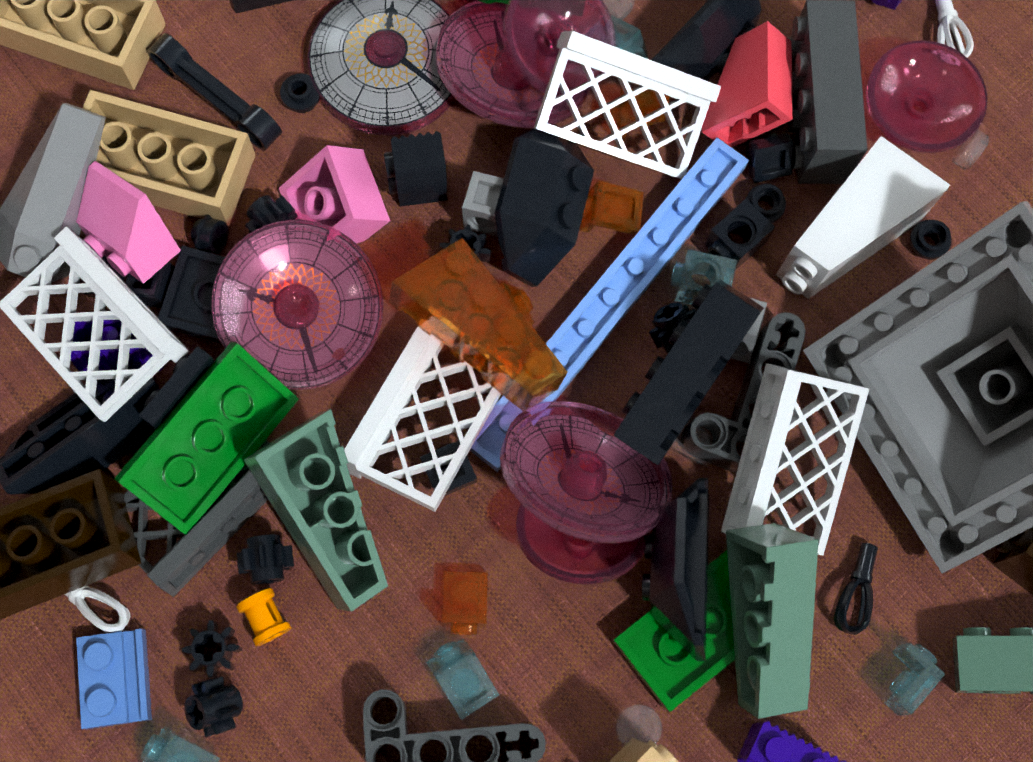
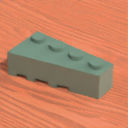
[244,409,388,612]
[726,523,819,719]
[952,627,1033,694]

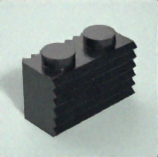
[384,131,448,207]

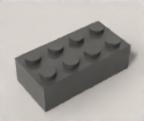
[787,0,867,184]

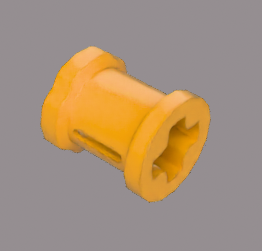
[236,588,292,647]

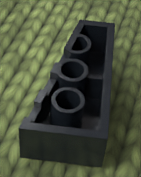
[613,279,764,465]

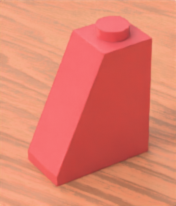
[702,21,793,148]

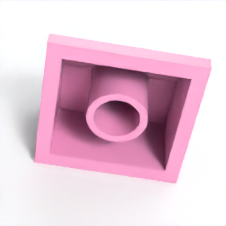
[279,145,390,245]
[76,161,181,284]

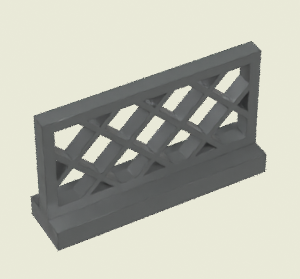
[123,440,270,597]

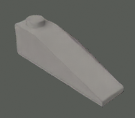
[0,103,106,283]

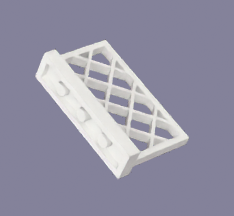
[534,31,721,179]
[0,226,190,422]
[344,315,516,512]
[721,363,869,555]

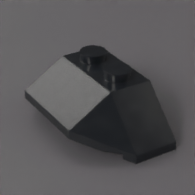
[651,0,762,81]
[494,124,594,287]
[0,360,159,494]
[642,478,710,662]

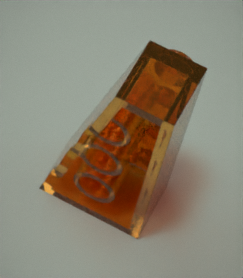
[389,238,567,413]

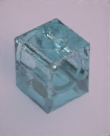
[670,249,737,305]

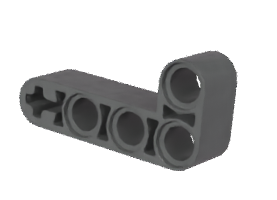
[681,312,806,473]
[363,689,546,762]

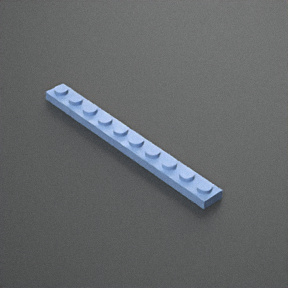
[470,137,749,472]

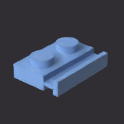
[76,628,152,729]

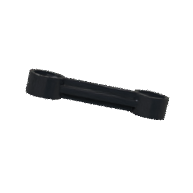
[147,33,282,151]

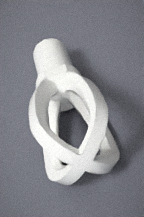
[935,0,974,64]
[64,585,130,633]

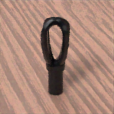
[834,543,878,635]

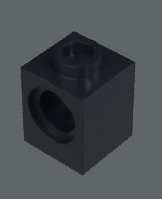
[705,199,775,272]

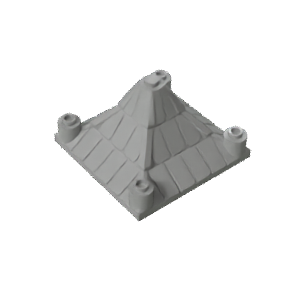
[803,201,1033,574]

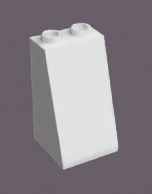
[776,136,950,299]

